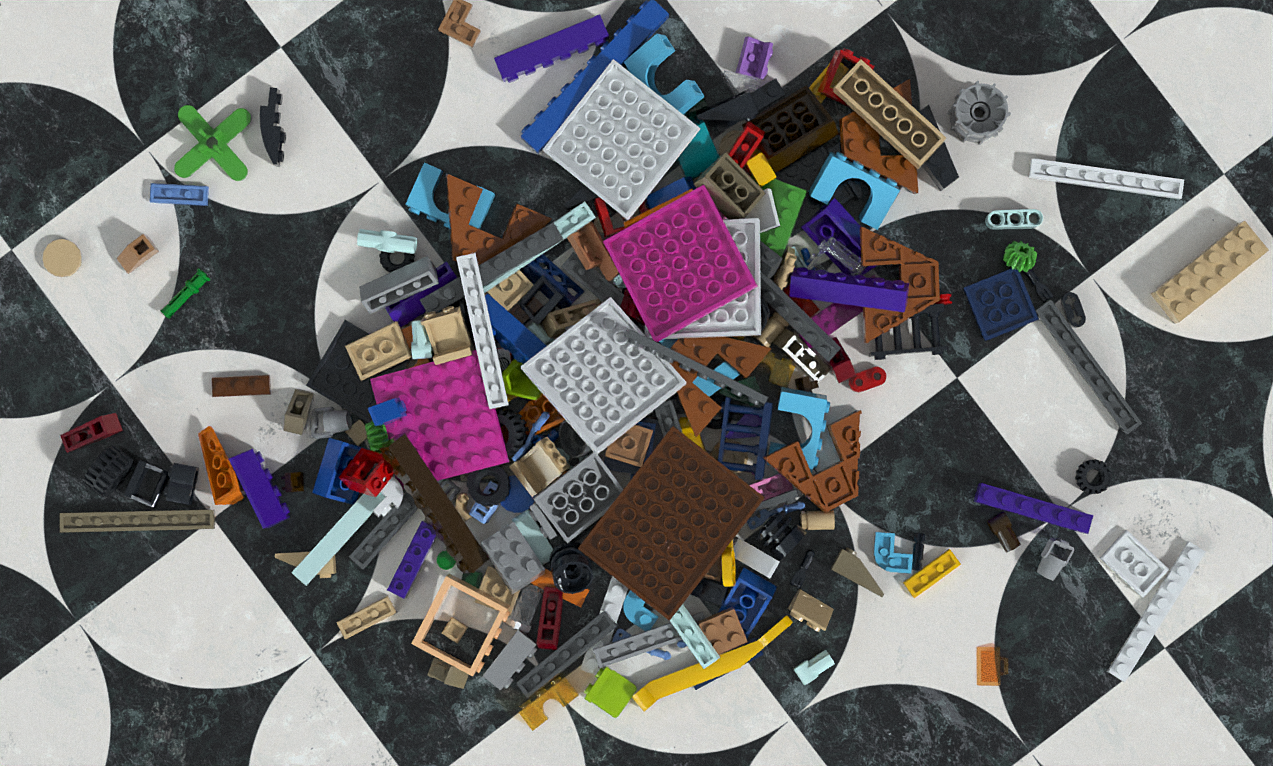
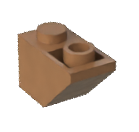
[117,234,159,274]

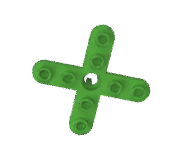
[174,105,251,181]

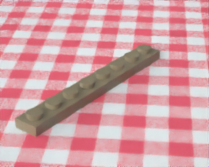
[60,510,215,532]

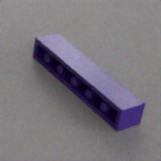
[494,14,609,83]
[790,267,909,312]
[973,483,1094,534]

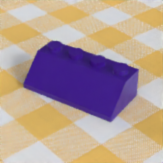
[801,198,877,276]
[229,449,290,528]

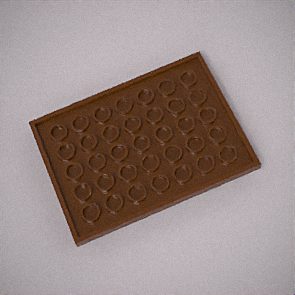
[578,426,765,621]

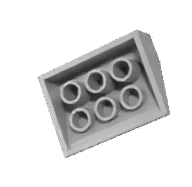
[533,452,623,543]

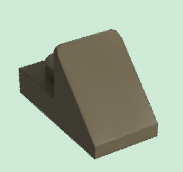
[427,657,469,689]

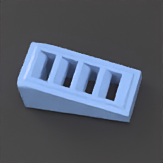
[469,480,499,524]

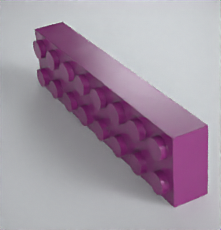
[796,275,877,348]

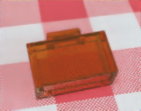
[977,647,1008,686]

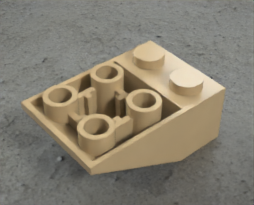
[787,589,833,632]

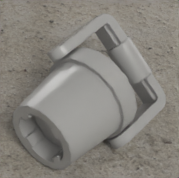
[310,407,352,439]
[1037,538,1074,581]

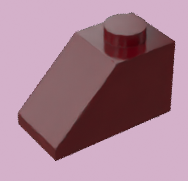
[826,337,856,383]

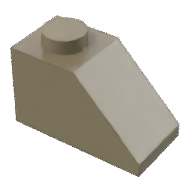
[283,389,314,435]

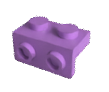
[736,36,773,80]

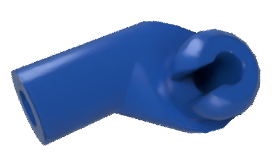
[532,428,559,446]

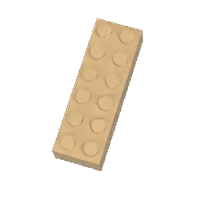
[833,60,946,169]
[1151,221,1269,324]

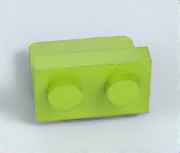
[502,359,543,400]
[583,666,637,718]

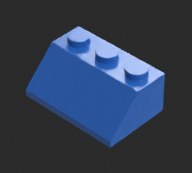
[312,438,370,505]

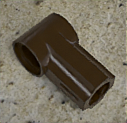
[987,511,1021,553]

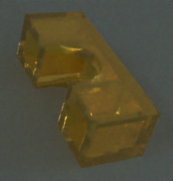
[760,352,795,388]
[519,676,579,731]

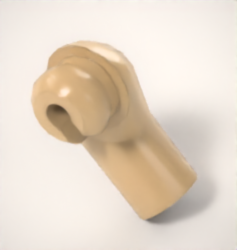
[455,492,472,522]

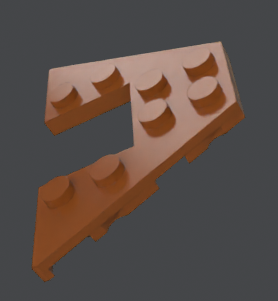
[839,80,919,194]
[446,174,552,266]
[860,227,940,343]
[670,337,771,437]
[763,410,862,512]

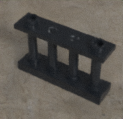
[869,304,948,360]

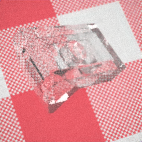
[723,70,761,95]

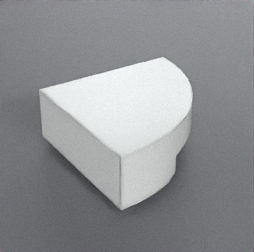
[504,617,531,633]

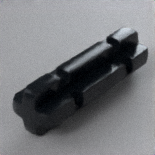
[912,533,925,571]

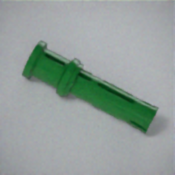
[160,268,211,319]

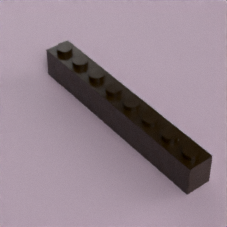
[379,433,489,574]

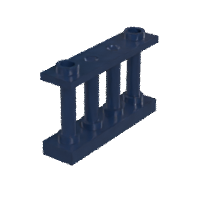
[715,397,773,480]

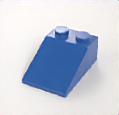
[717,568,777,639]

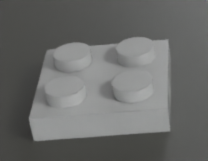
[529,503,559,540]

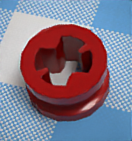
[935,294,952,305]

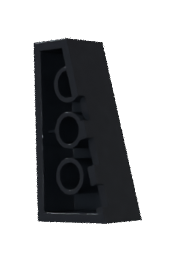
[919,105,959,191]

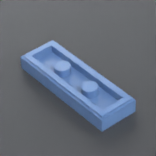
[150,183,209,206]

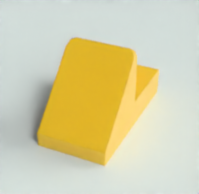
[744,149,776,187]

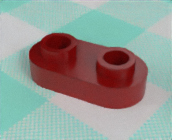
[849,367,886,392]

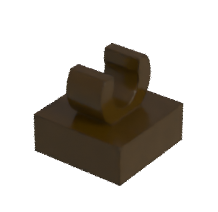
[794,376,819,393]
[281,472,304,492]

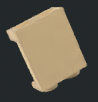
[421,306,474,365]
[509,437,570,497]

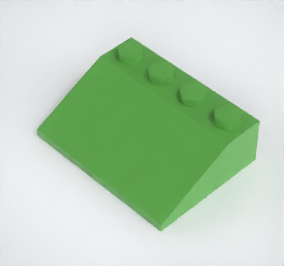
[751,176,807,258]

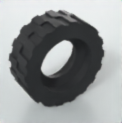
[466,465,511,507]

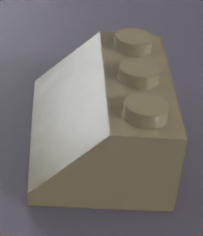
[694,152,765,220]

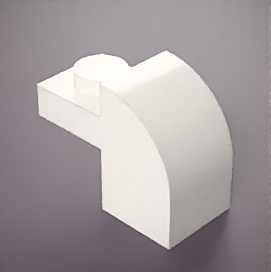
[373,476,403,517]

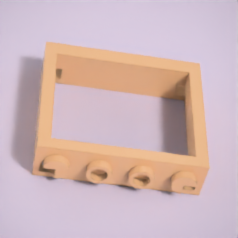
[411,573,511,676]

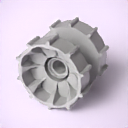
[947,81,1011,145]

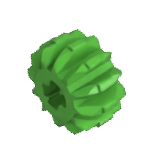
[1003,241,1037,272]
[365,421,389,453]

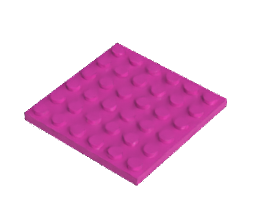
[603,185,758,342]
[370,350,509,490]

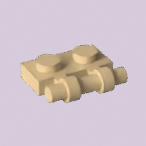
[773,246,797,290]

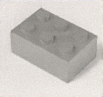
[481,522,545,594]

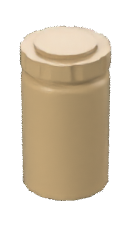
[753,312,789,347]
[800,510,835,530]

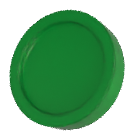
[437,550,456,570]

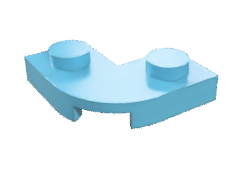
[874,532,913,574]
[623,590,659,631]

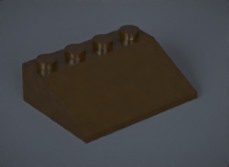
[742,85,839,173]

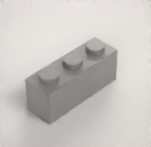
[483,630,537,690]

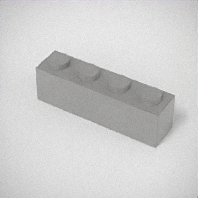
[359,256,439,314]

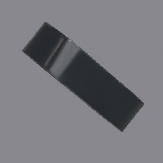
[1061,292,1086,328]

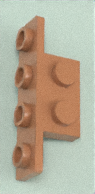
[567,221,619,282]

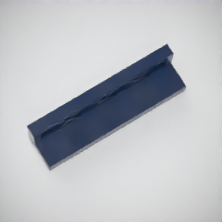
[520,254,585,309]

